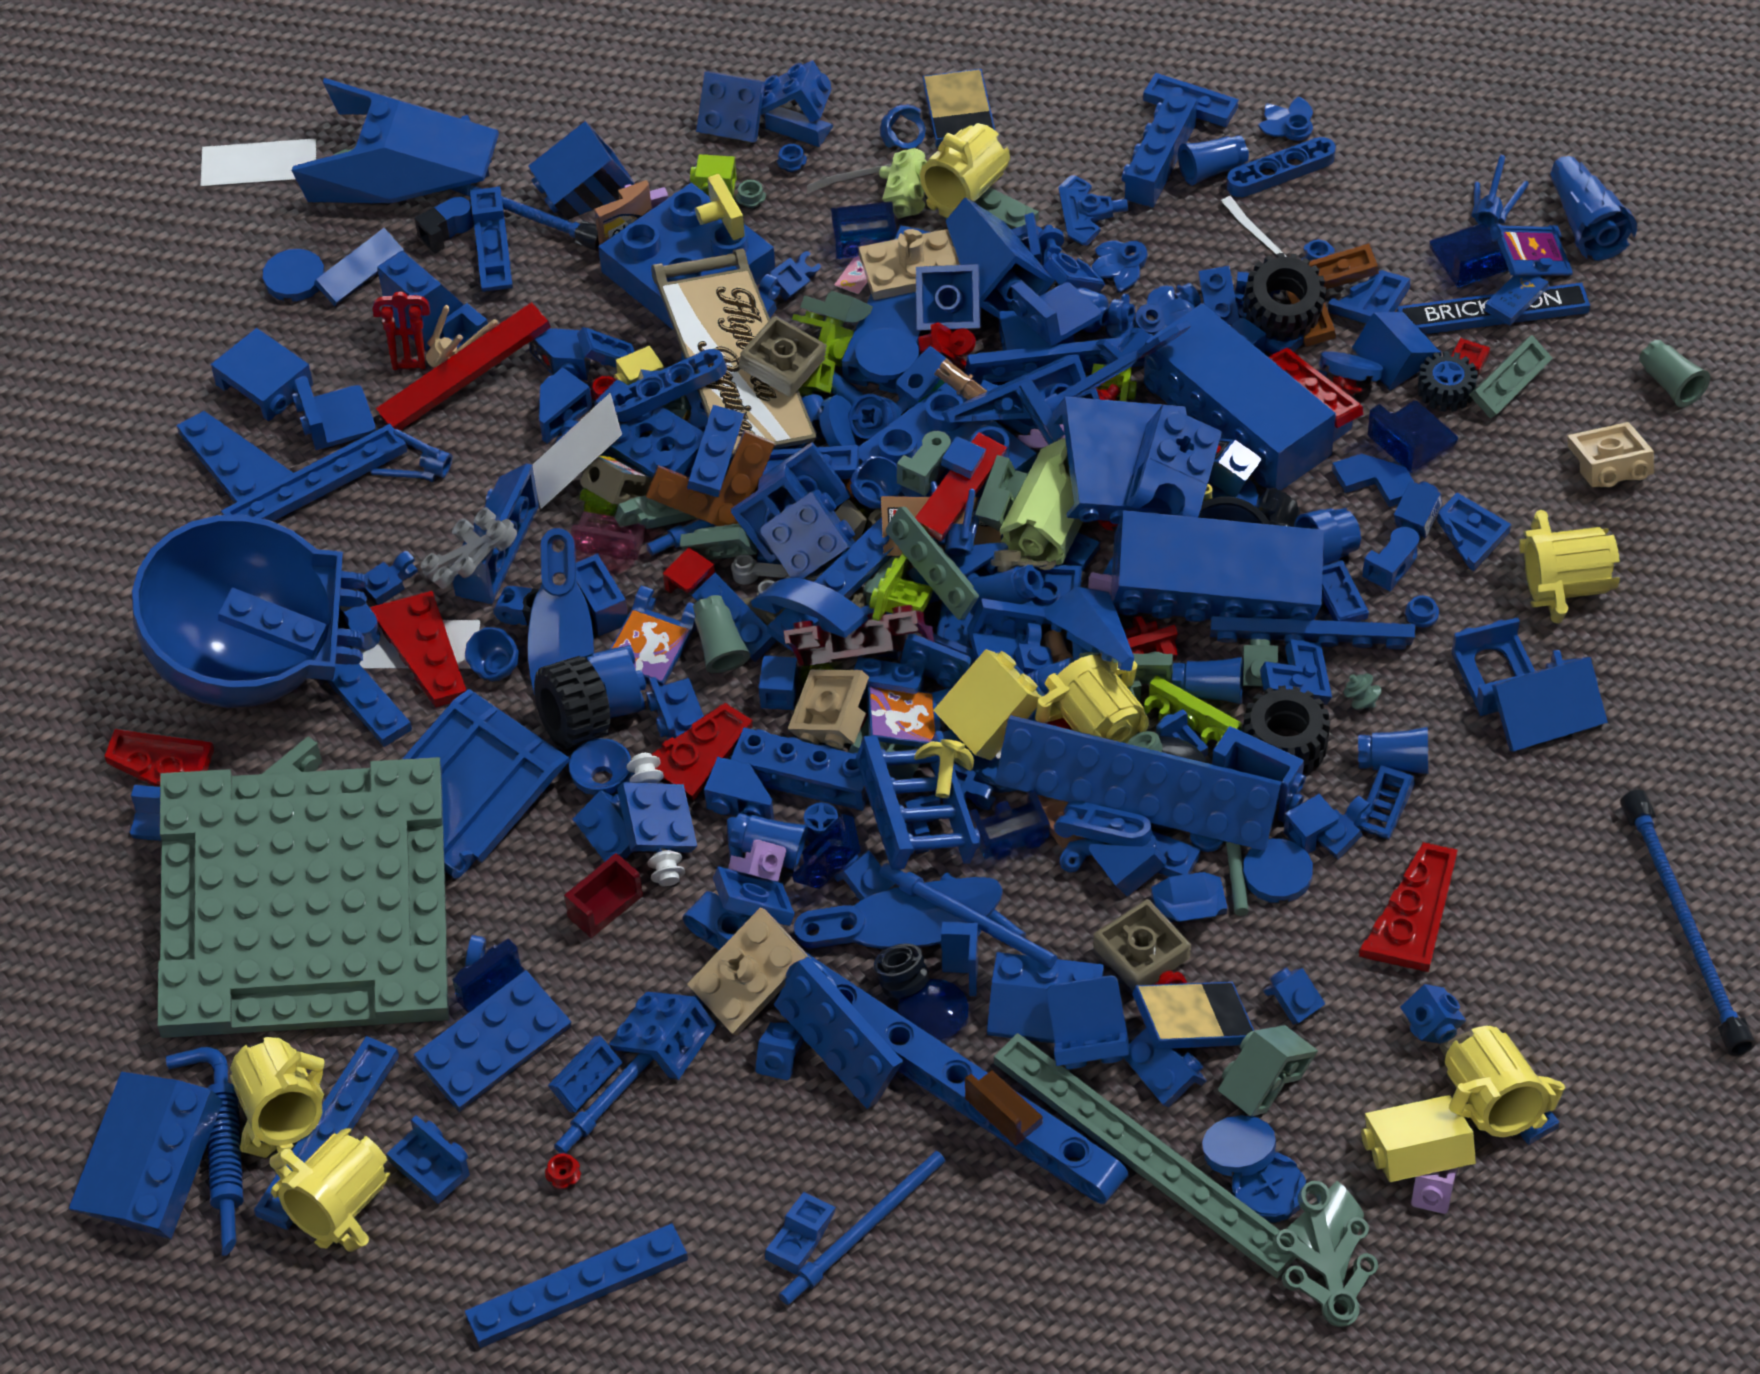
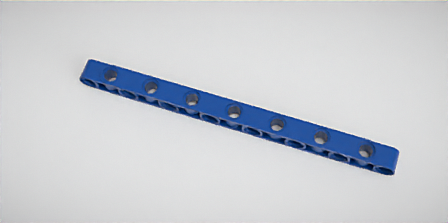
[682,891,1128,1204]

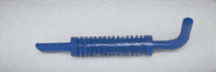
[166,1047,244,1256]

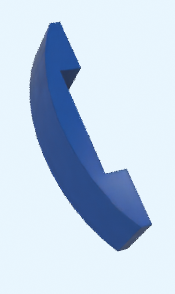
[470,186,513,292]
[751,578,868,638]

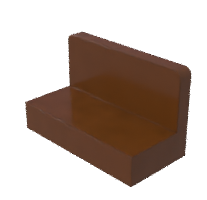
[965,1070,1043,1146]

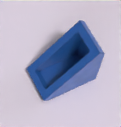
[1089,844,1167,897]

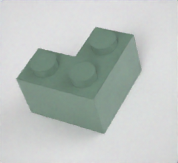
[1218,1025,1318,1116]

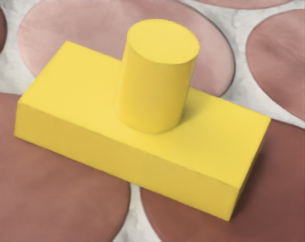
[695,174,745,240]

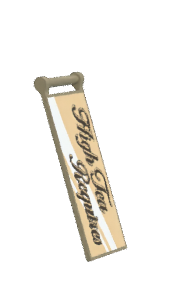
[651,248,816,458]

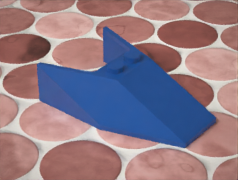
[291,78,499,203]

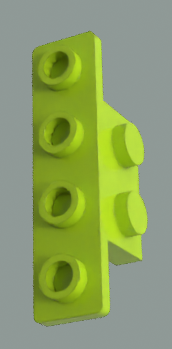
[869,553,933,621]

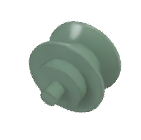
[1343,674,1381,709]

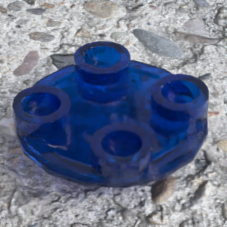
[898,979,969,1040]

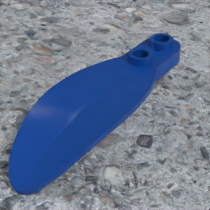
[528,528,594,695]
[794,877,1003,949]

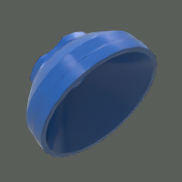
[569,738,631,795]

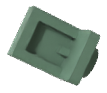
[1242,639,1278,687]

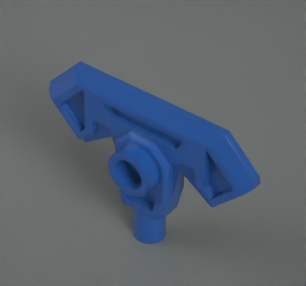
[1058,175,1128,245]

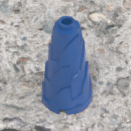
[1550,156,1637,261]

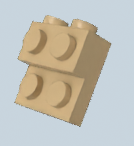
[1567,422,1654,487]
[788,670,869,749]

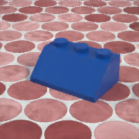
[987,952,1104,1044]

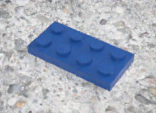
[774,956,903,1109]
[413,970,572,1112]

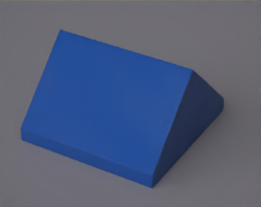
[916,264,981,332]
[1352,312,1442,391]

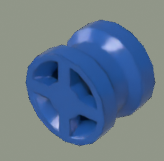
[804,802,839,847]

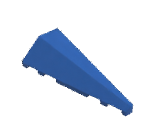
[941,355,1099,423]
[1043,587,1134,671]

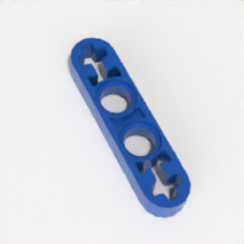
[1227,137,1336,197]
[611,349,727,422]

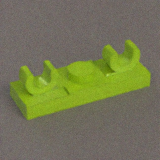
[1144,675,1242,745]

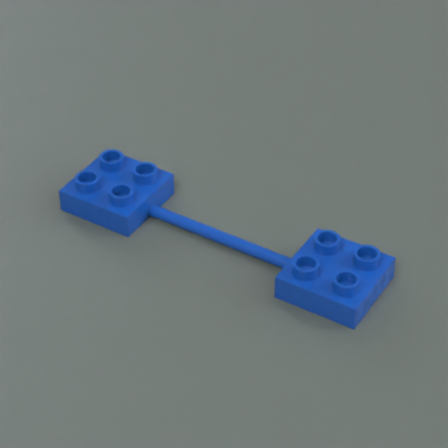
[598,182,1036,497]

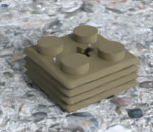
[738,316,827,397]
[1093,899,1191,991]

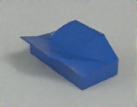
[1151,872,1227,922]

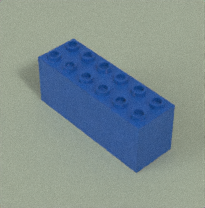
[1144,303,1336,490]
[1111,510,1324,622]

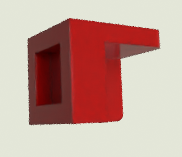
[663,547,715,593]

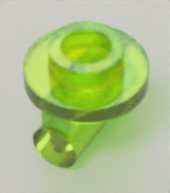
[580,488,616,522]

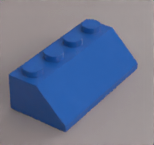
[452,463,539,605]

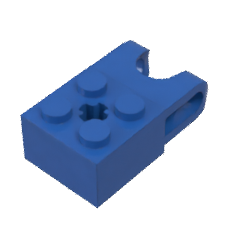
[1127,405,1222,518]

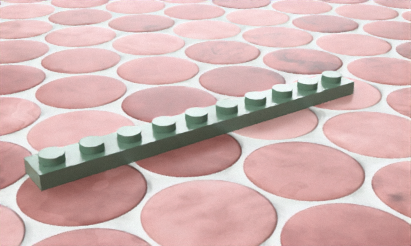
[994,1033,1297,1279]

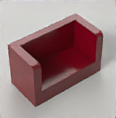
[564,853,643,939]

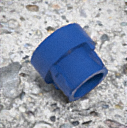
[1294,508,1361,565]

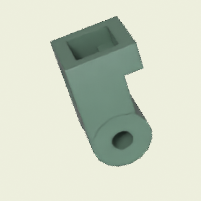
[897,431,951,496]

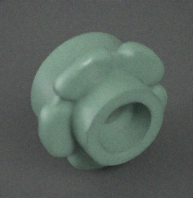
[736,180,766,208]

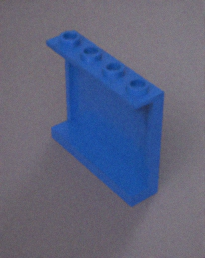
[1053,397,1186,524]

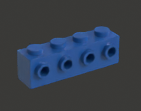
[1121,92,1197,208]
[731,727,868,811]

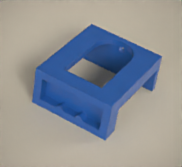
[1451,617,1543,716]

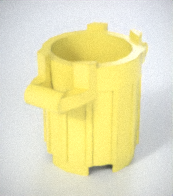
[920,123,1010,218]
[1519,510,1620,624]
[1035,653,1149,744]
[1445,1026,1565,1137]
[230,1037,325,1158]
[269,1128,391,1252]

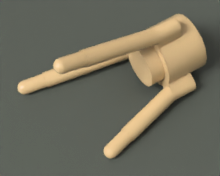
[426,305,498,368]

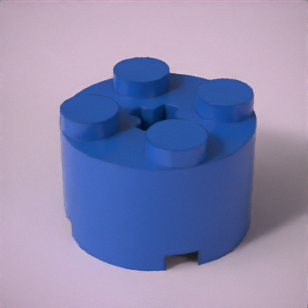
[583,645,646,719]

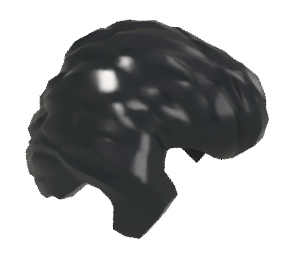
[1256,488,1307,527]

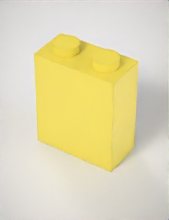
[933,649,1041,760]
[1361,1095,1476,1182]

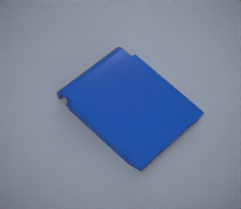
[402,689,570,879]

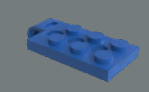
[594,380,704,478]

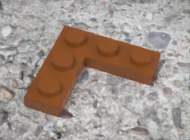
[1285,243,1379,347]
[646,430,775,526]

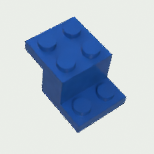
[731,442,851,564]

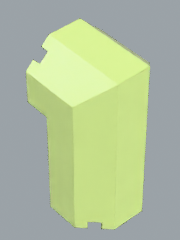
[1000,438,1083,565]

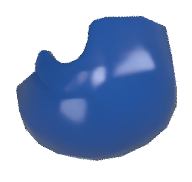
[850,456,903,509]
[465,627,519,682]

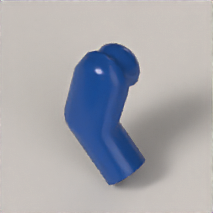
[1060,838,1103,872]

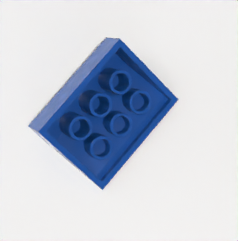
[69,1071,223,1239]

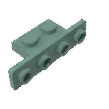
[886,507,979,620]

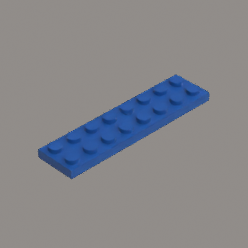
[995,715,1282,851]

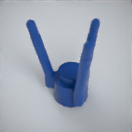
[1471,155,1529,228]
[370,429,452,482]
[930,481,981,557]

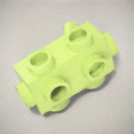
[879,148,927,219]

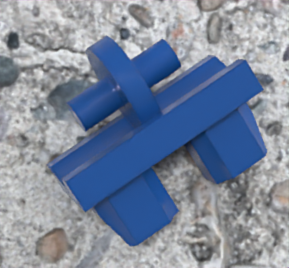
[1011,212,1064,266]

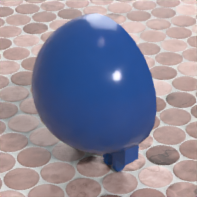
[132,515,368,708]

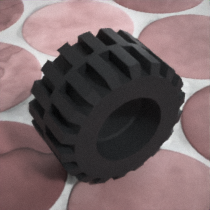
[1243,253,1326,341]
[534,656,610,749]
[1243,686,1330,775]

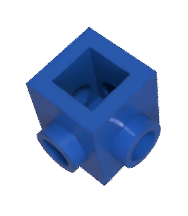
[1400,984,1466,1044]

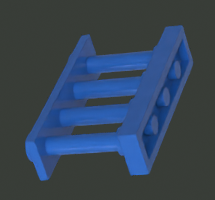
[856,731,980,870]

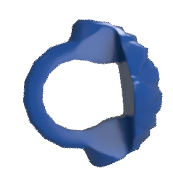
[880,104,926,150]

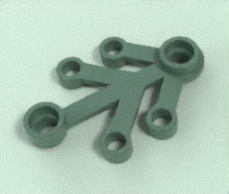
[1273,1181,1378,1327]

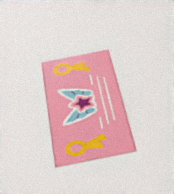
[834,251,867,295]

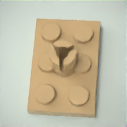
[858,229,960,300]
[687,907,811,1035]

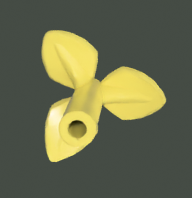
[914,739,974,798]

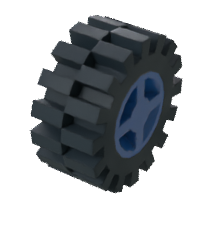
[1417,351,1478,412]

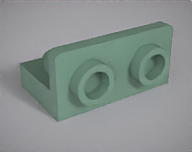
[680,524,757,560]

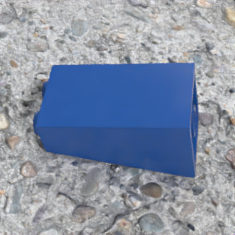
[945,197,1055,318]

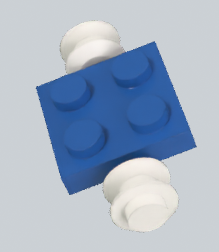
[617,753,697,886]

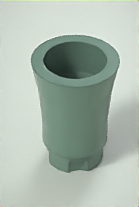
[1639,340,1710,407]
[693,595,751,673]

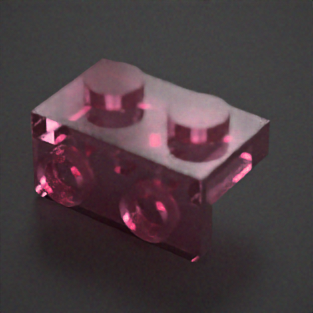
[571,511,647,561]

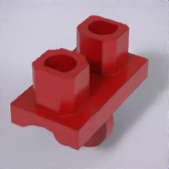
[918,322,976,370]
[1124,615,1178,662]

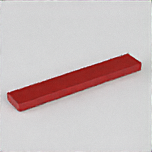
[376,302,551,430]

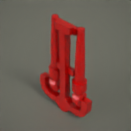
[372,292,430,370]

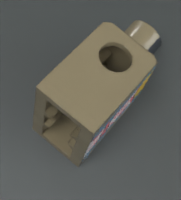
[580,456,652,504]

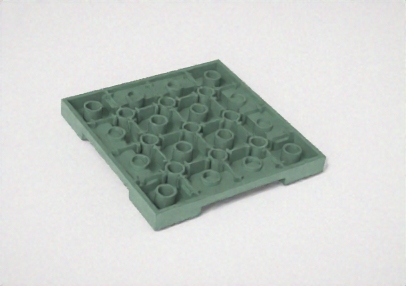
[158,757,449,1038]

